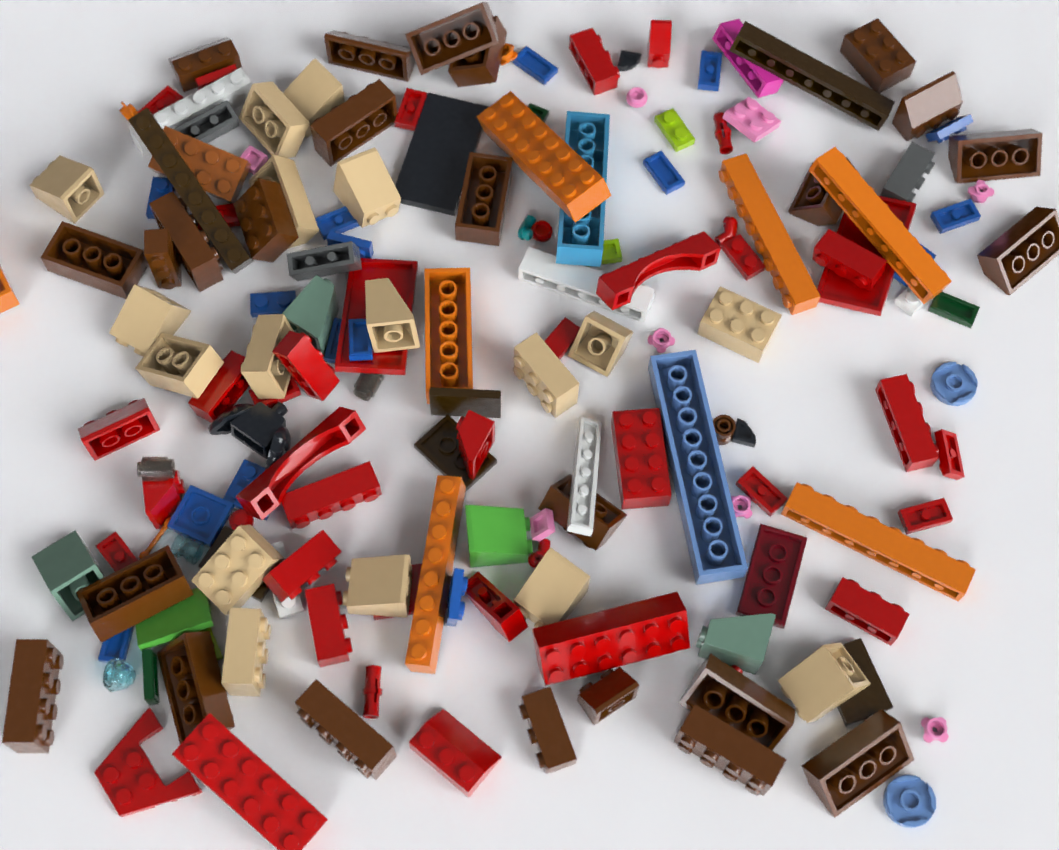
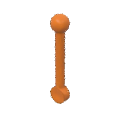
[139,517,171,559]

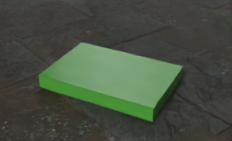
[135,587,214,651]

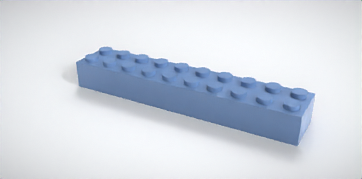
[648,350,748,585]

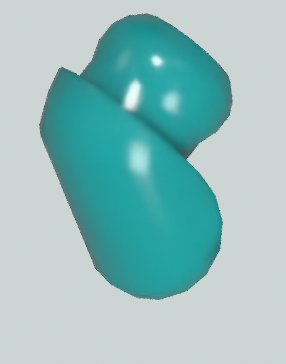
[517,215,536,241]

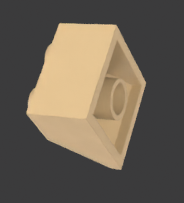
[568,311,633,377]

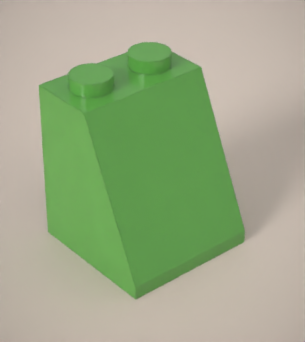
[465,505,533,568]

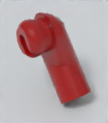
[714,216,738,246]
[528,538,551,568]

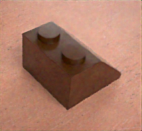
[577,667,640,725]

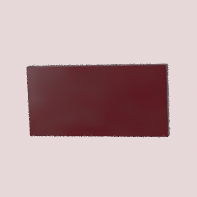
[736,524,807,629]

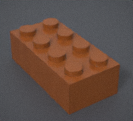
[148,126,251,204]

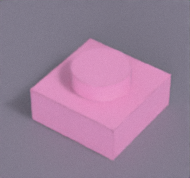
[240,146,268,174]
[529,508,555,542]

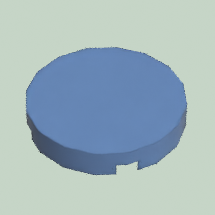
[930,362,978,406]
[883,775,936,828]

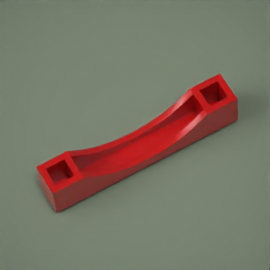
[596,231,721,310]
[235,407,366,520]

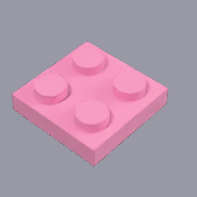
[722,97,781,143]

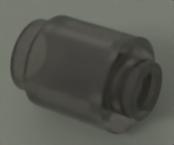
[353,373,384,401]
[137,456,175,482]

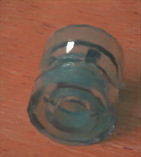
[171,533,205,565]

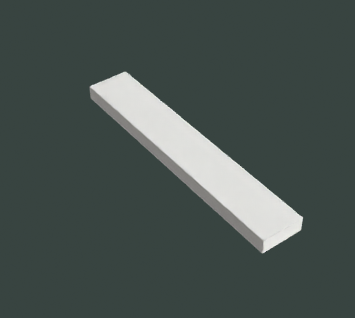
[567,417,602,536]

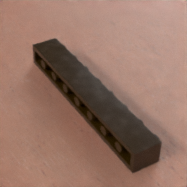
[729,21,895,131]
[128,108,254,274]

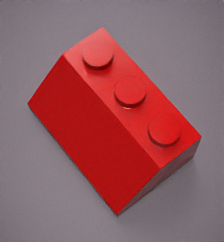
[78,398,160,461]
[409,708,502,798]

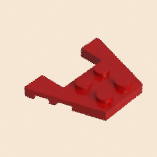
[94,708,202,817]

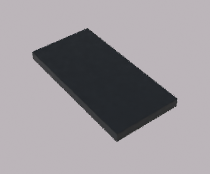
[395,93,489,216]

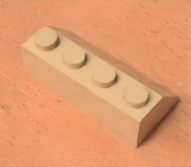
[248,155,319,249]

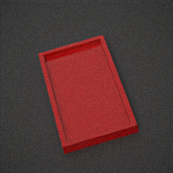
[817,196,917,316]
[335,258,418,375]

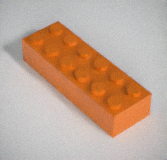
[425,268,473,404]

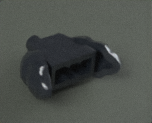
[208,402,291,470]

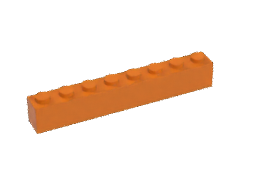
[809,147,952,304]
[719,153,820,315]
[405,475,466,674]
[781,482,976,602]

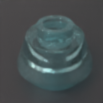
[103,657,136,692]

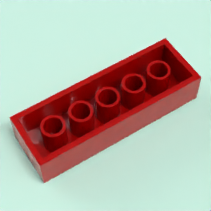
[532,592,690,686]
[172,713,328,850]

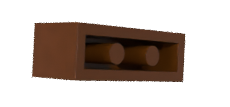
[144,228,182,289]
[518,686,577,774]

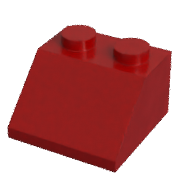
[456,410,495,480]
[141,462,185,529]

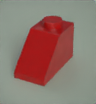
[647,20,672,68]

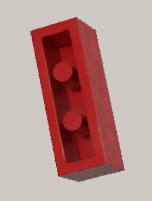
[569,27,620,96]
[812,229,887,292]
[272,331,340,401]
[188,350,250,423]
[262,530,342,603]
[825,577,910,646]
[305,583,353,667]

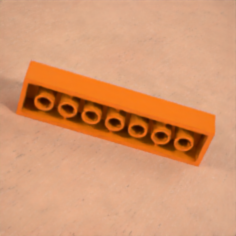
[476,91,611,223]

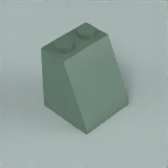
[282,275,339,359]
[32,530,105,621]
[696,613,776,675]

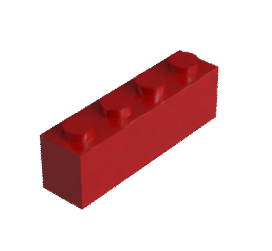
[875,374,939,472]
[281,461,382,529]

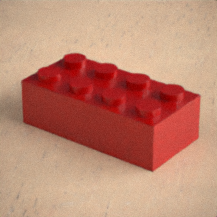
[611,408,672,510]

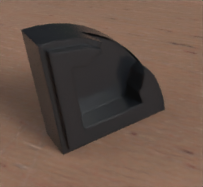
[617,50,641,71]
[731,418,756,448]

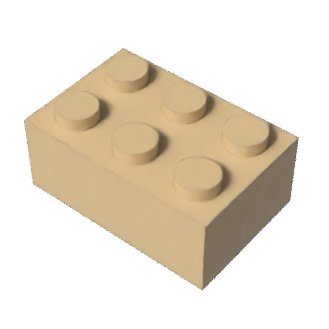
[239,81,310,158]
[697,286,782,363]
[241,314,294,399]
[513,332,579,418]
[135,333,224,399]
[191,524,285,615]
[221,608,271,697]

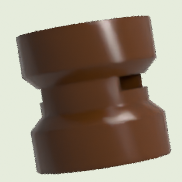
[713,415,736,445]

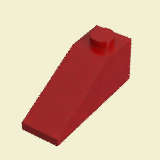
[465,571,528,642]

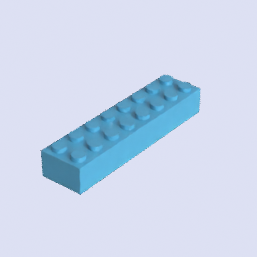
[556,111,610,267]

